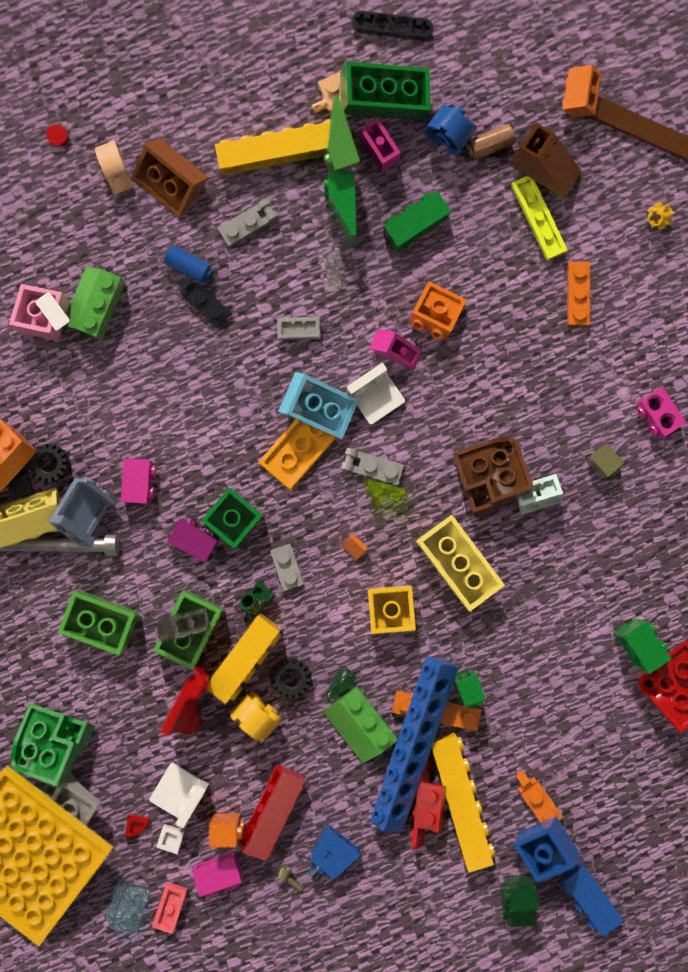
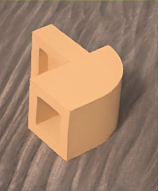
[95,140,134,195]

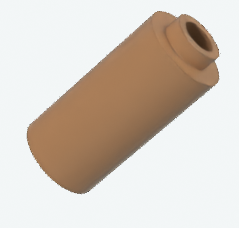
[465,124,515,160]

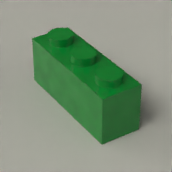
[383,191,452,252]

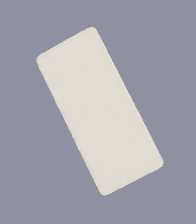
[35,292,70,331]

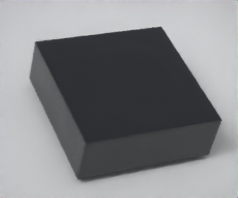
[8,473,34,499]

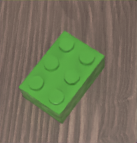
[58,590,140,656]
[153,590,225,670]

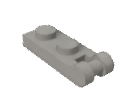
[218,198,279,248]
[341,448,404,486]

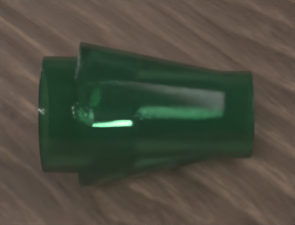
[326,667,356,700]

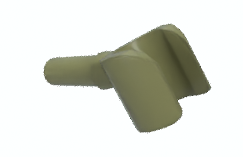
[278,864,303,892]

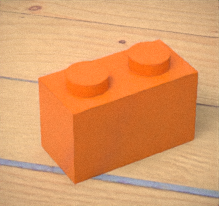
[562,65,602,118]
[209,813,245,848]

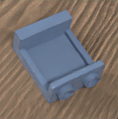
[48,477,117,547]

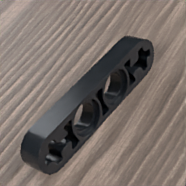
[352,10,433,41]

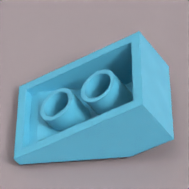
[278,372,359,439]

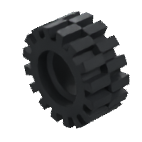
[28,444,70,483]
[271,658,311,699]

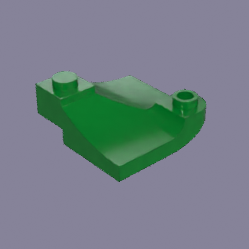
[10,703,95,788]

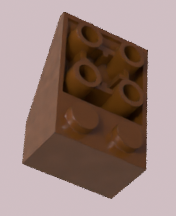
[510,122,581,199]

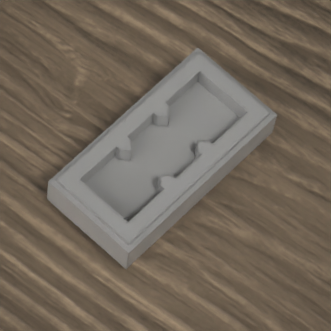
[277,317,320,341]

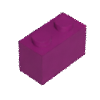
[167,517,220,563]

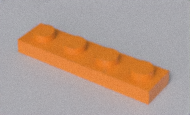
[392,690,481,731]

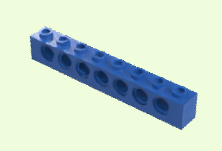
[370,656,459,832]

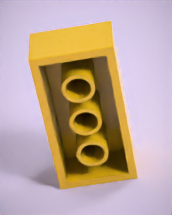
[207,613,282,704]

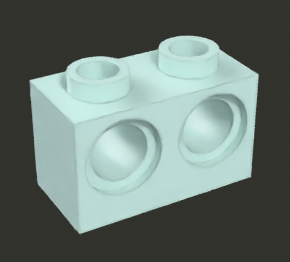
[516,474,563,515]

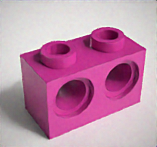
[636,387,687,439]

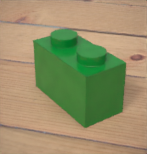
[454,669,486,709]

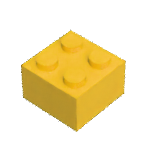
[368,585,416,634]

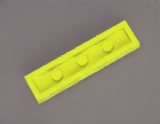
[511,176,567,261]

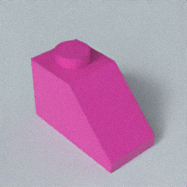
[369,329,421,369]

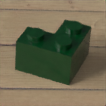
[500,874,538,927]

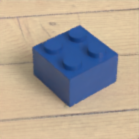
[513,816,581,883]

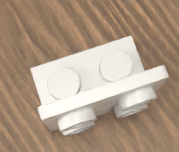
[347,363,405,425]
[149,762,209,829]

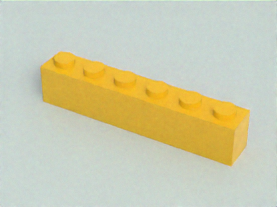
[215,119,330,176]
[431,732,495,873]

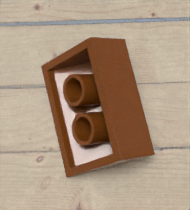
[131,138,208,217]

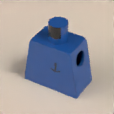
[309,823,360,882]

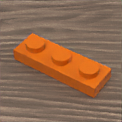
[567,262,590,326]

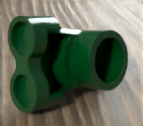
[240,581,276,619]

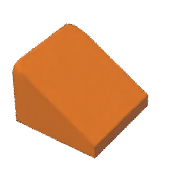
[342,534,367,559]

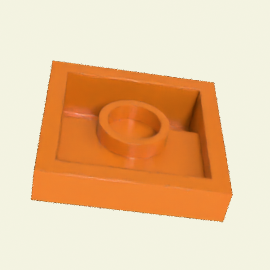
[408,281,466,340]

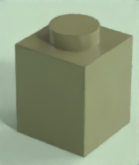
[587,443,624,478]

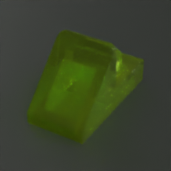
[364,478,407,510]

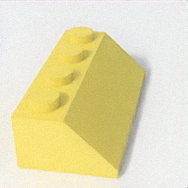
[0,487,61,548]
[416,515,505,612]

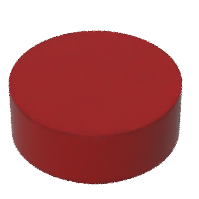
[46,124,69,147]

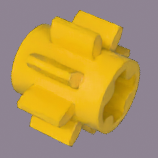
[646,202,675,230]

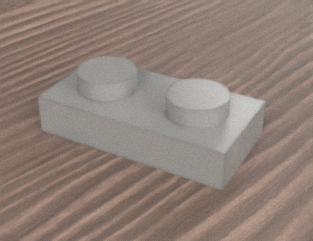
[270,543,304,591]

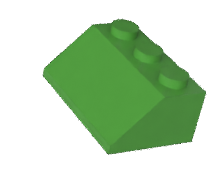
[64,267,126,341]
[323,684,398,763]

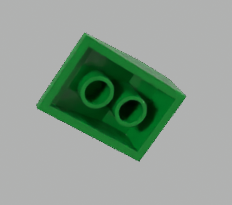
[324,171,356,247]

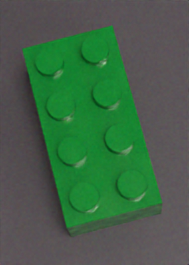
[340,61,431,120]

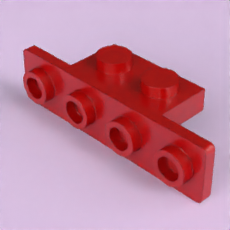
[410,757,446,849]

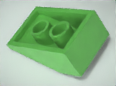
[324,95,360,171]

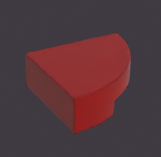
[125,814,151,838]

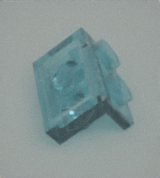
[106,878,150,933]

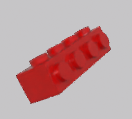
[238,764,306,861]

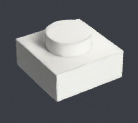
[156,824,185,854]

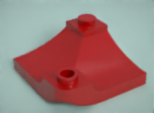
[637,639,688,734]
[159,663,210,736]

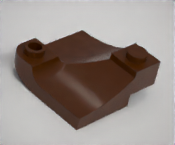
[453,437,536,518]

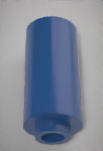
[164,245,213,284]

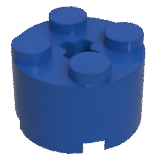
[426,105,477,155]

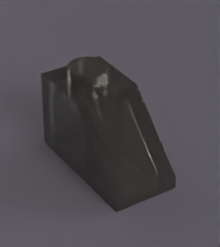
[155,607,211,642]

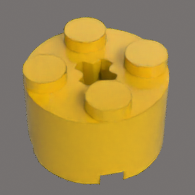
[230,690,281,743]

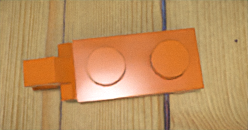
[515,770,564,822]

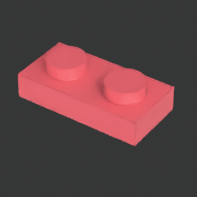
[152,882,188,934]

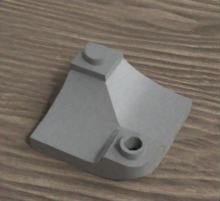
[34,769,102,826]

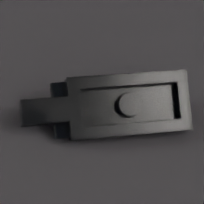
[177,277,231,328]

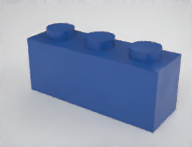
[559,860,624,937]

